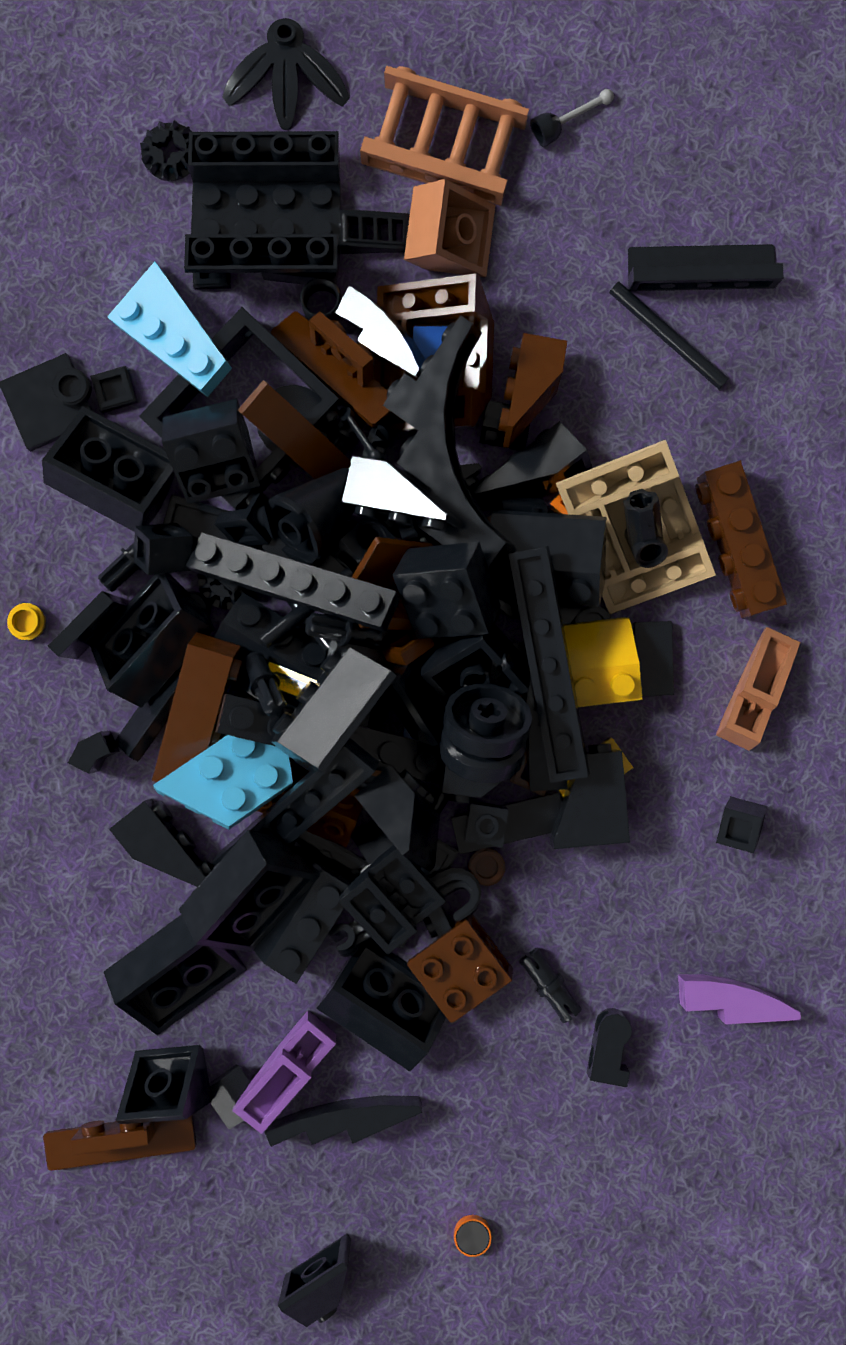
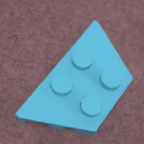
[153,735,293,830]

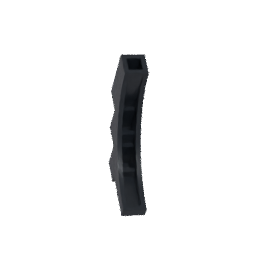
[383,315,515,577]

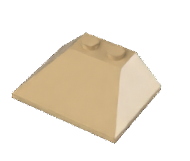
[556,440,716,614]

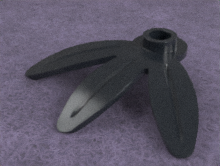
[222,18,350,130]

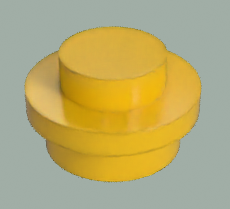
[7,603,46,640]

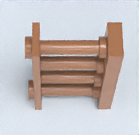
[360,66,529,206]

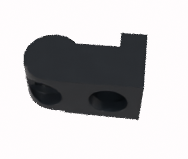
[586,1008,632,1087]

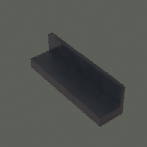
[628,244,784,291]

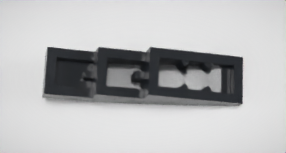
[265,1095,422,1147]

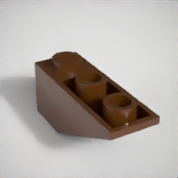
[498,333,568,448]

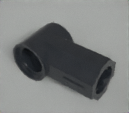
[623,489,668,568]

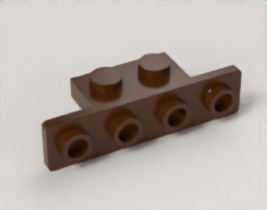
[271,311,392,428]
[43,1115,197,1171]

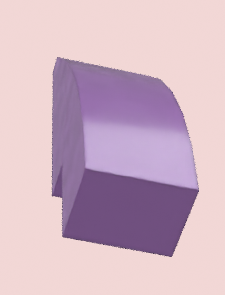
[678,974,801,1024]
[232,1010,336,1134]

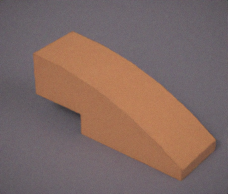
[716,627,801,751]

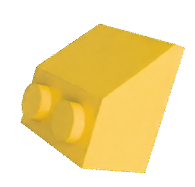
[563,617,642,707]

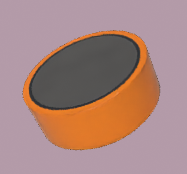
[454,1215,491,1257]

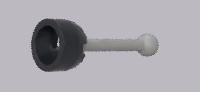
[530,89,614,147]

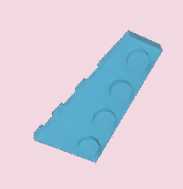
[108,261,232,397]

